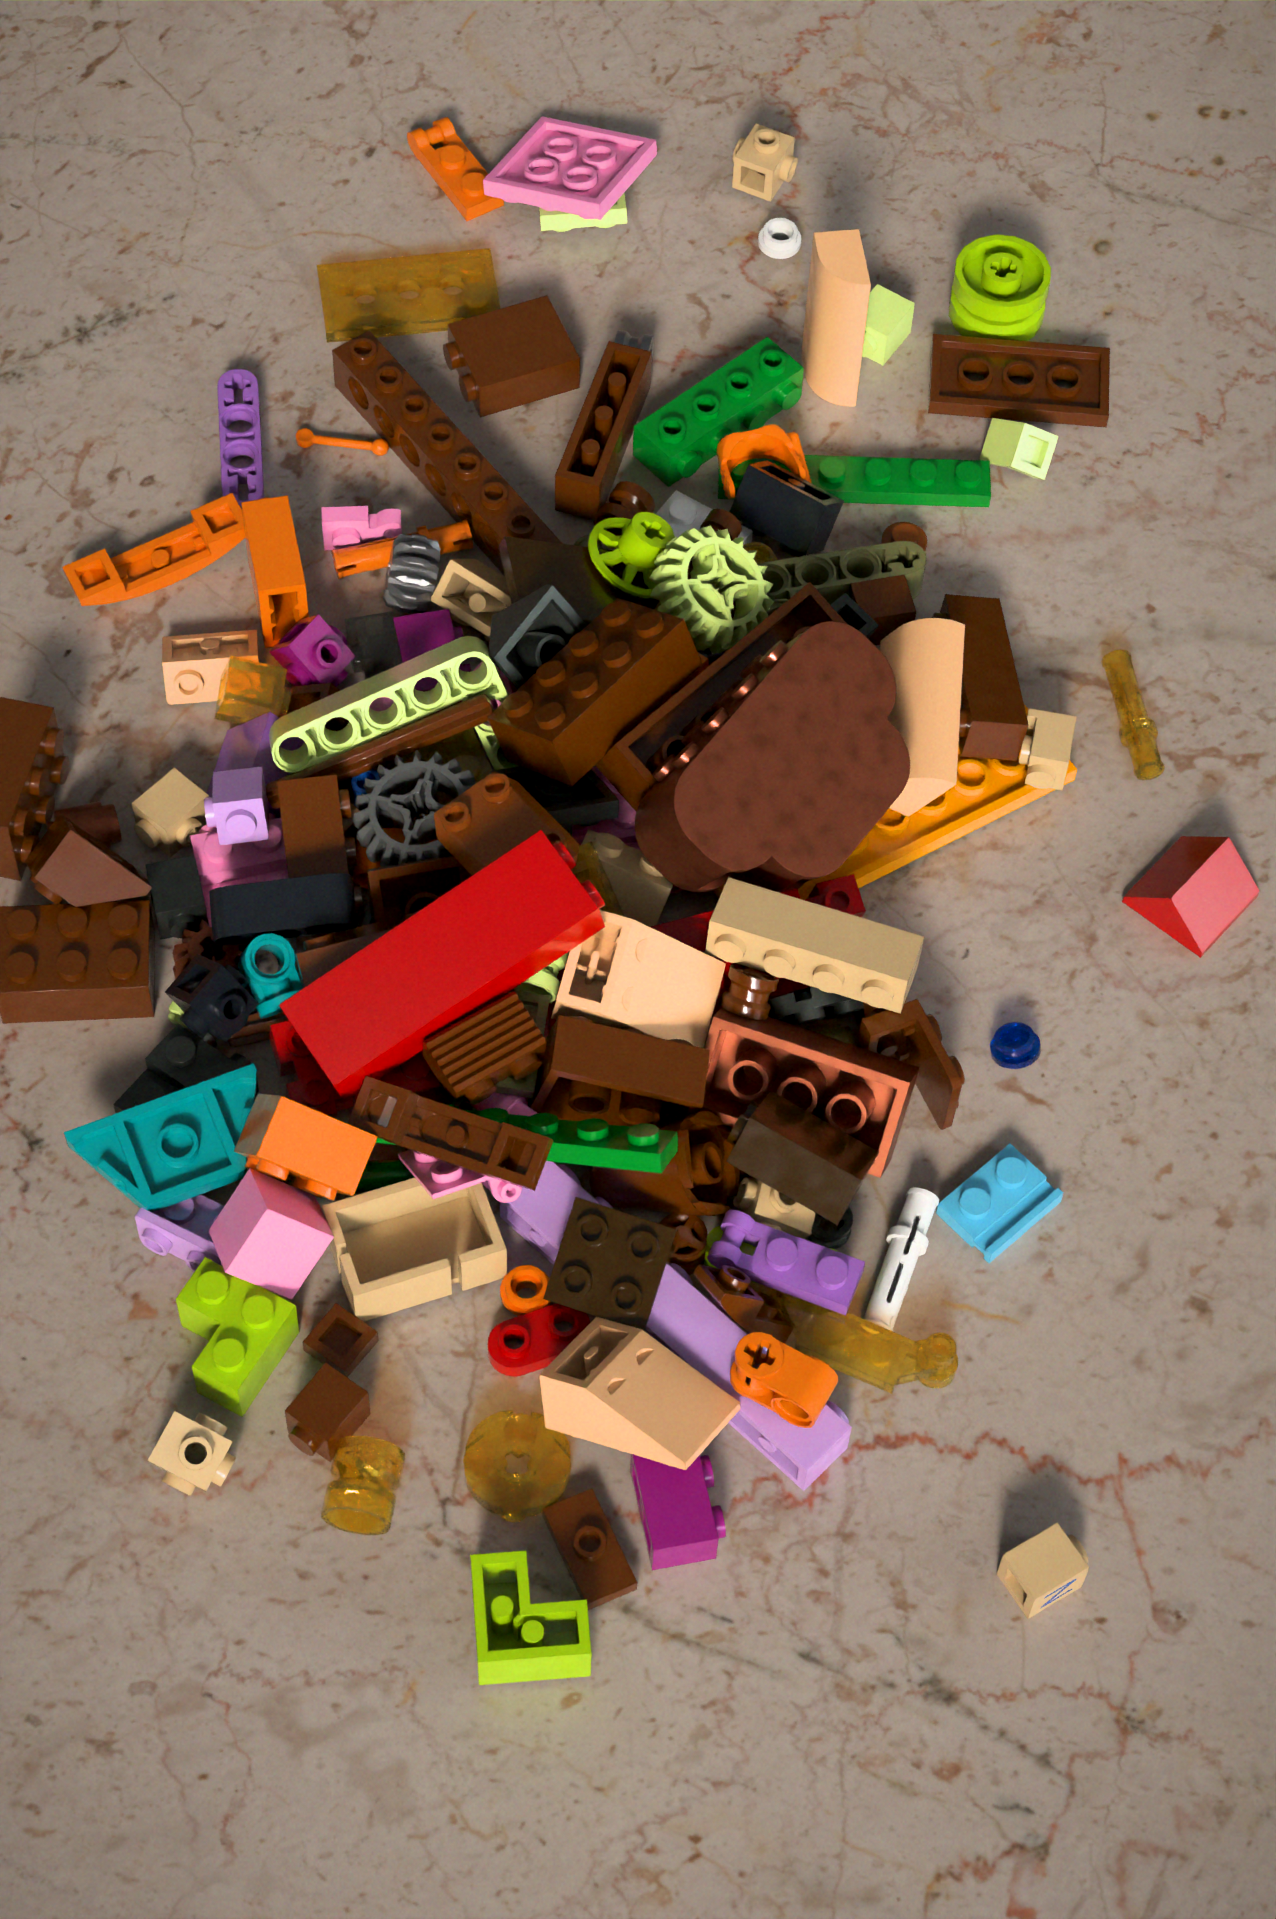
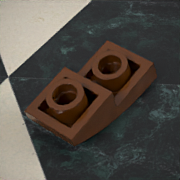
[694,1264,794,1343]

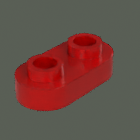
[488,1303,590,1377]

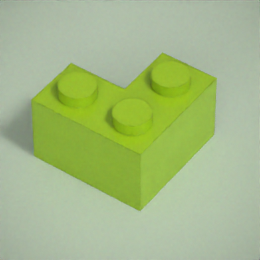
[176,1257,299,1417]
[470,1550,592,1685]

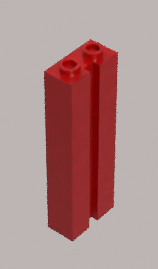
[279,830,605,1102]

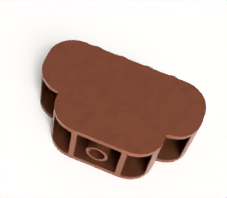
[635,621,910,893]

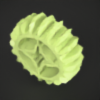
[649,525,774,654]

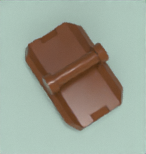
[434,771,580,877]

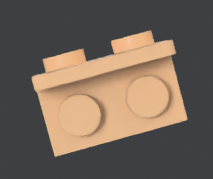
[162,629,262,705]

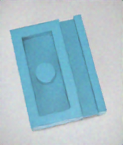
[936,1143,1064,1263]

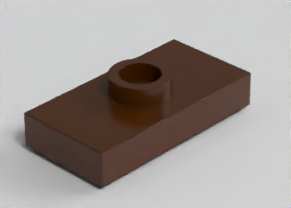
[542,1488,638,1610]

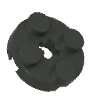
[768,987,864,1027]

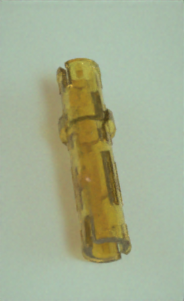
[1101,649,1165,780]

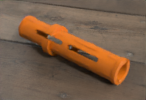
[331,519,473,579]

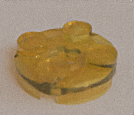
[463,1410,571,1522]

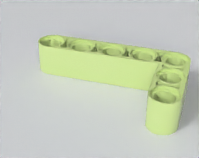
[269,636,518,773]

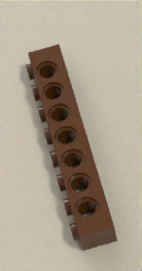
[332,330,563,576]

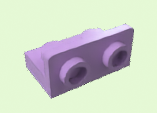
[134,1194,224,1272]

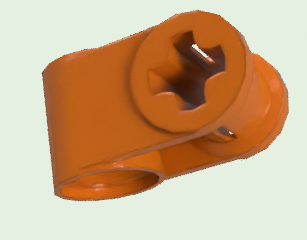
[729,1332,839,1428]

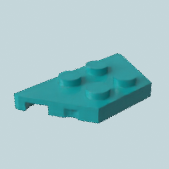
[64,1063,258,1212]

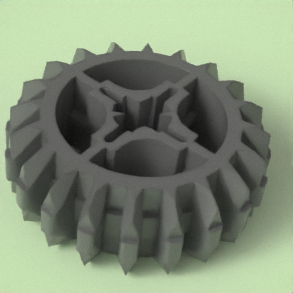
[353,750,476,867]

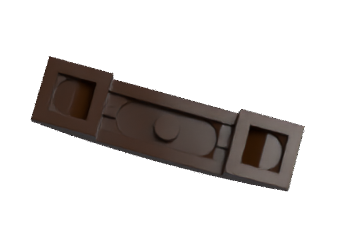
[347,1076,554,1191]

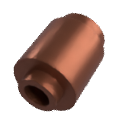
[46,801,122,849]

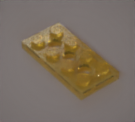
[317,248,501,343]

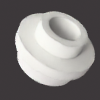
[758,218,801,259]

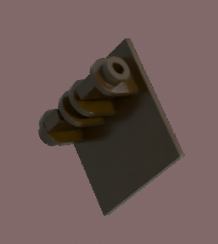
[543,1197,677,1331]

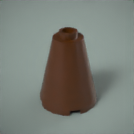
[589,1111,739,1216]

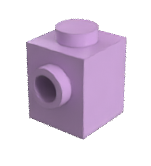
[204,767,269,845]

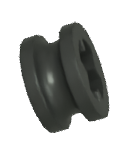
[807,1207,853,1249]

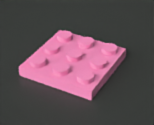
[483,117,657,220]

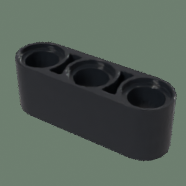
[209,873,357,945]

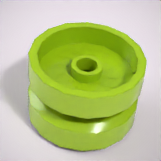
[949,234,1051,341]

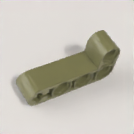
[758,541,926,616]

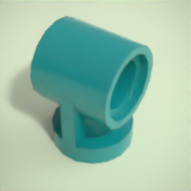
[238,933,303,1019]

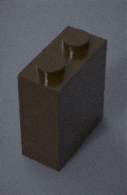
[726,1091,880,1225]

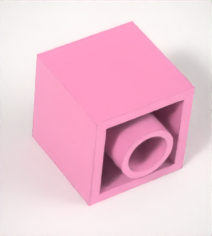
[208,1168,334,1300]

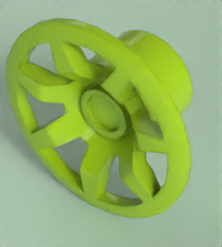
[588,512,675,599]

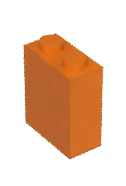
[241,495,309,648]

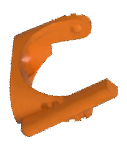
[717,424,812,499]

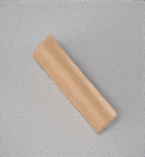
[801,229,871,407]
[880,618,965,817]

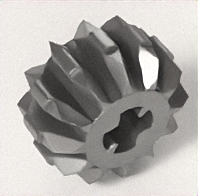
[383,534,441,614]

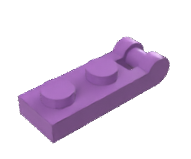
[707,1210,865,1316]

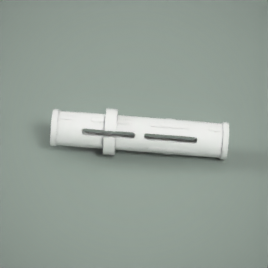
[859,1187,939,1340]

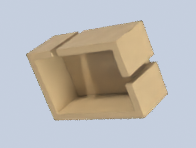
[322,1178,507,1322]

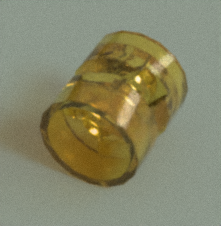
[321,1436,406,1535]

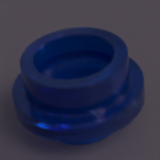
[990,1022,1041,1069]

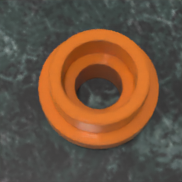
[500,1265,551,1316]

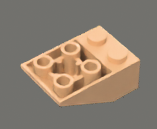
[551,910,726,1048]
[539,1317,740,1470]

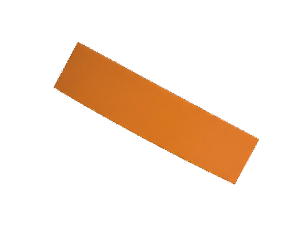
[62,493,245,606]

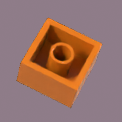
[234,1093,378,1201]

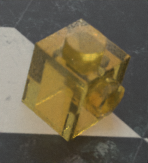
[214,656,292,725]

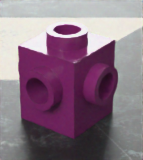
[269,614,356,687]

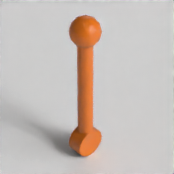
[296,428,389,456]

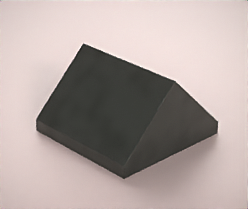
[489,584,587,689]

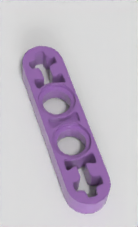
[217,369,265,509]

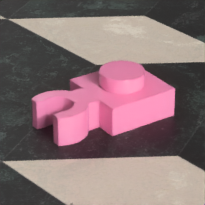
[321,506,402,551]

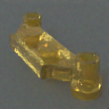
[770,1289,958,1394]

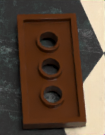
[928,334,1110,428]

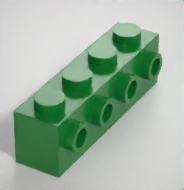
[633,337,804,487]

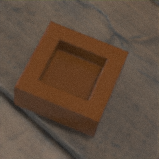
[303,1303,379,1378]

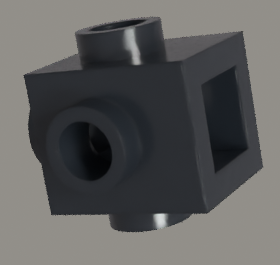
[165,954,259,1042]

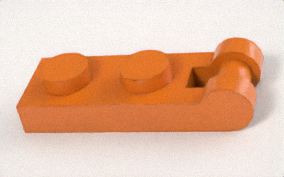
[407,117,504,221]

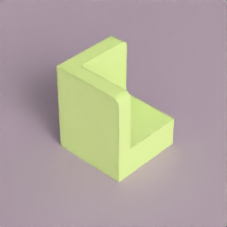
[980,418,1059,480]

